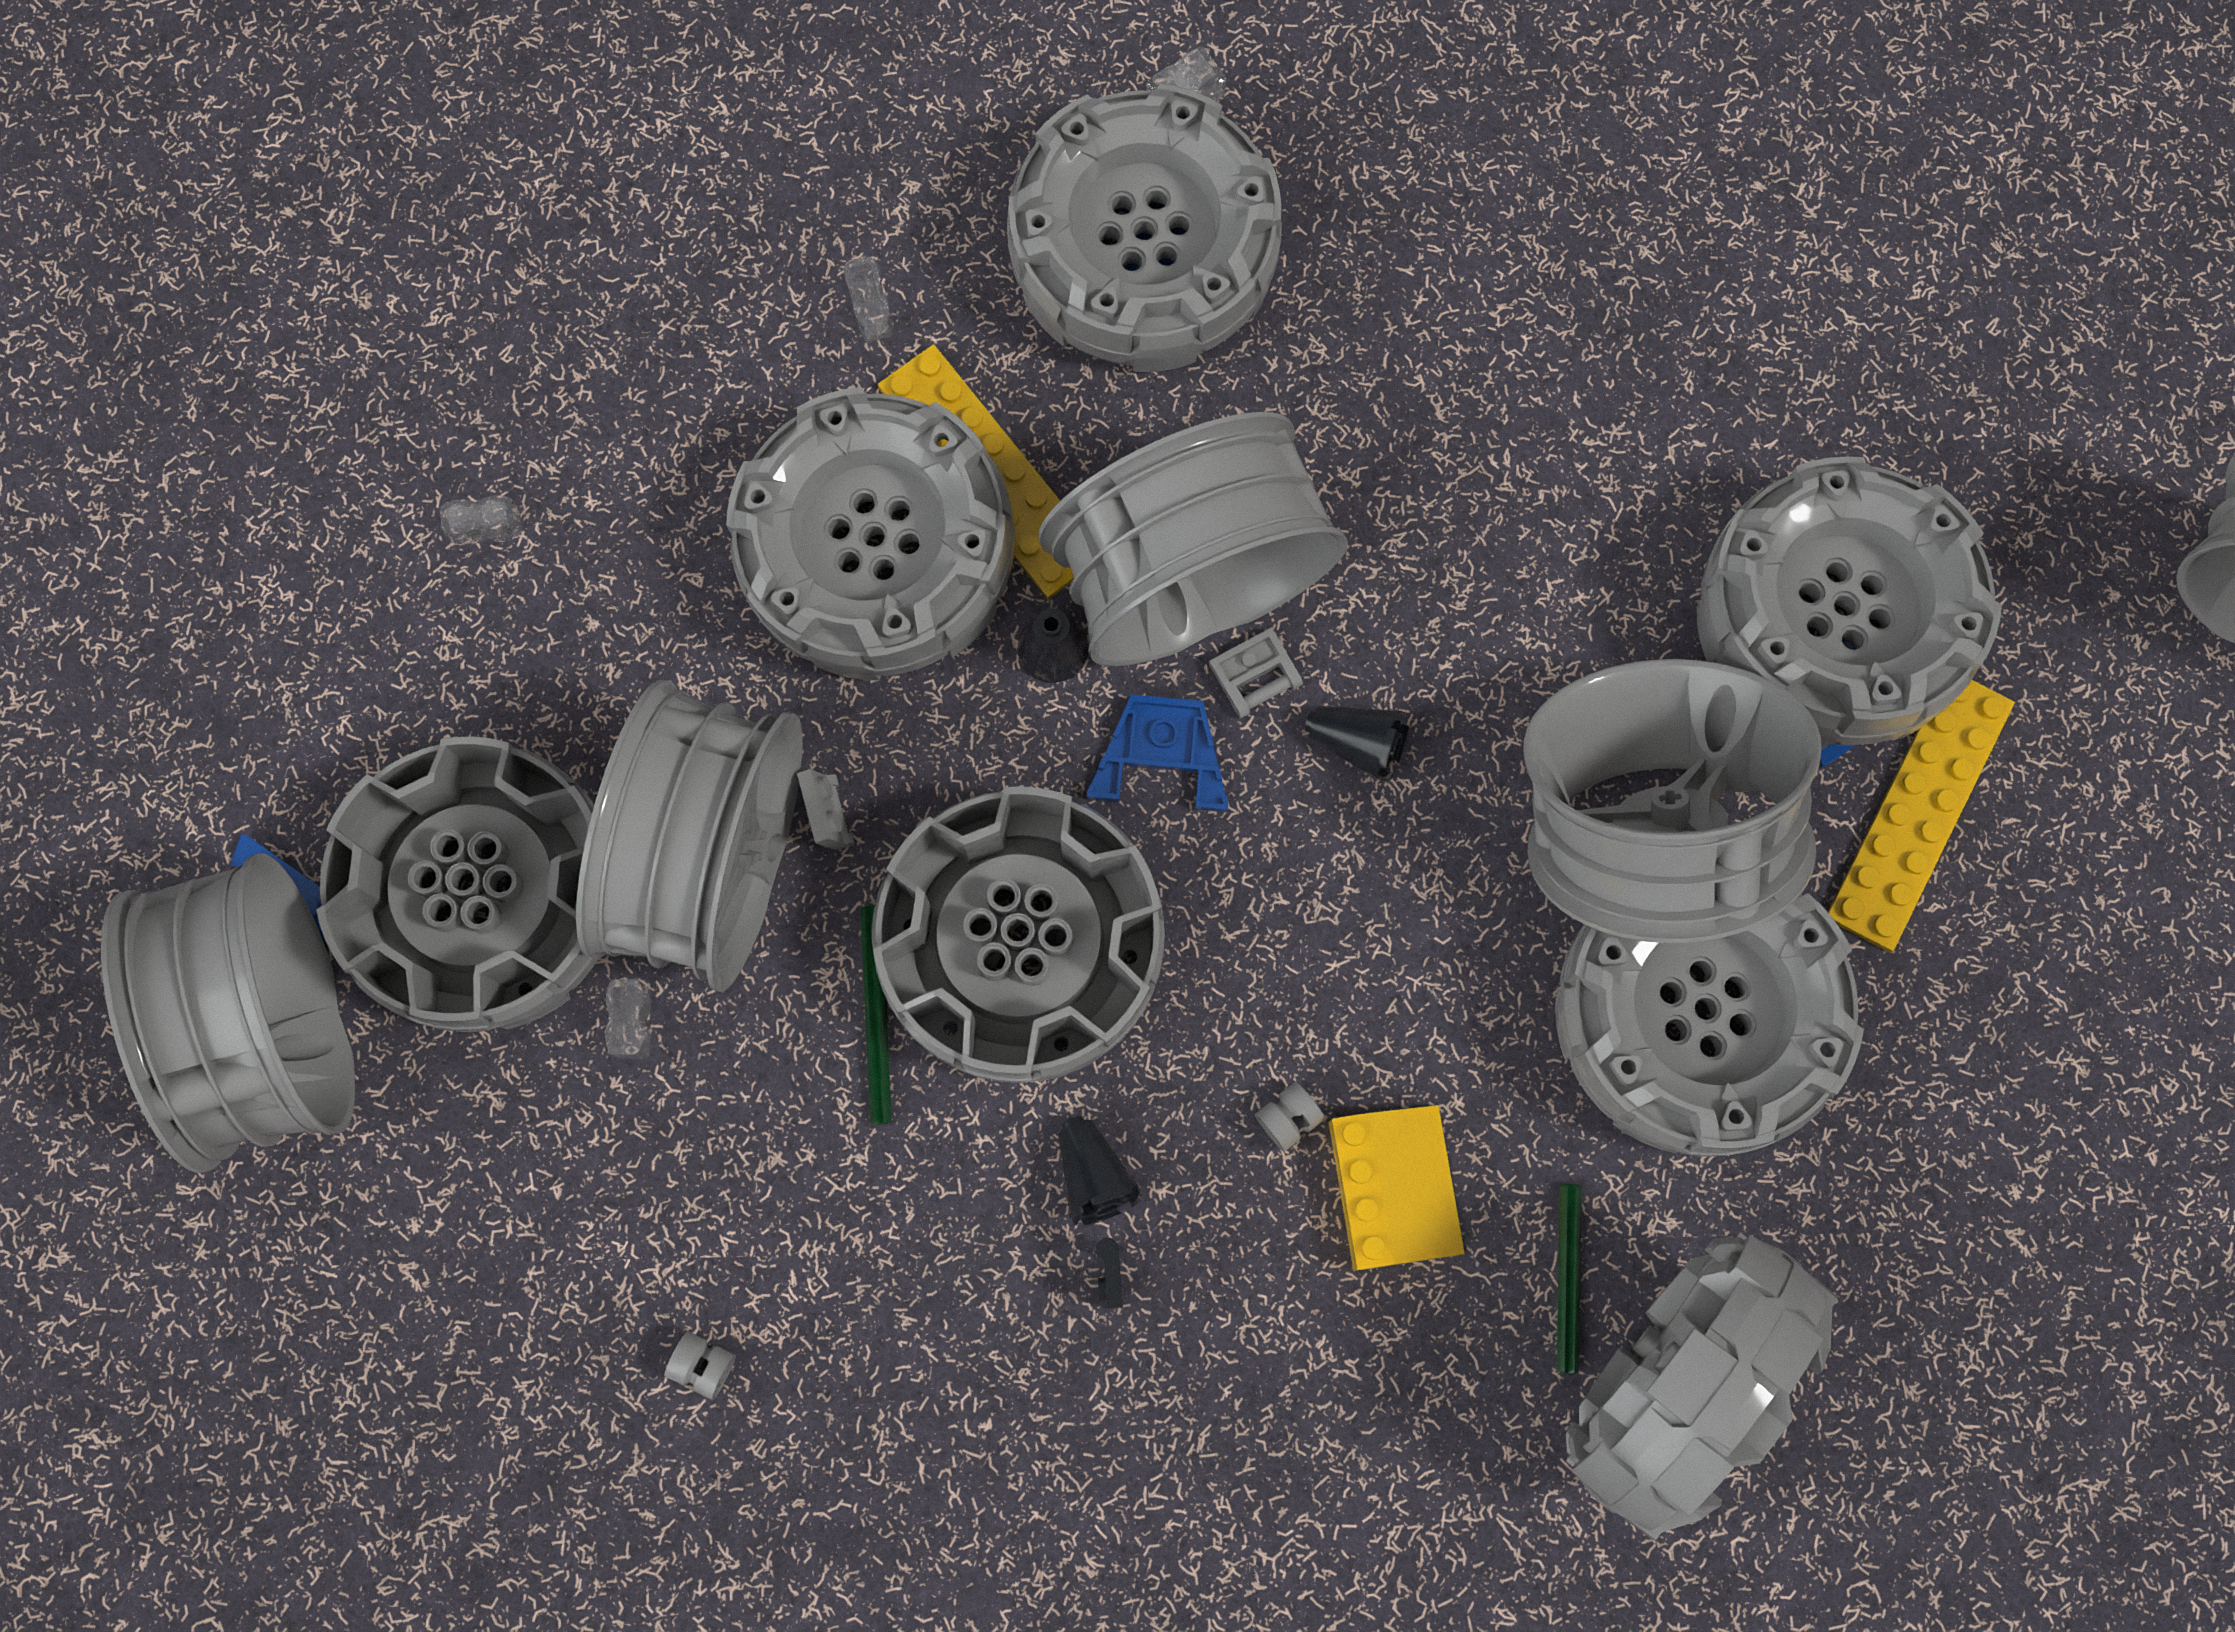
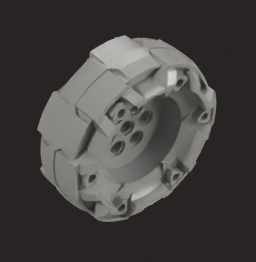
[1007,83,1282,372]
[726,387,1015,680]
[1697,456,2002,749]
[316,737,599,1032]
[872,786,1165,1083]
[1555,893,1864,1157]
[1566,1232,1838,1540]

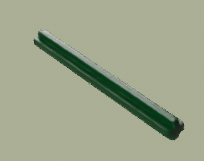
[860,905,892,1125]

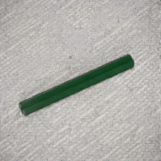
[1557,1184,1581,1374]

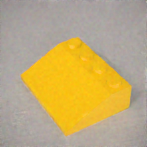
[1328,1105,1465,1271]

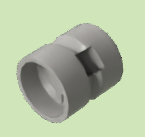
[1254,1082,1325,1152]
[664,1331,736,1400]

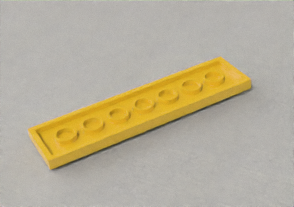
[878,344,1074,600]
[1827,680,2015,953]

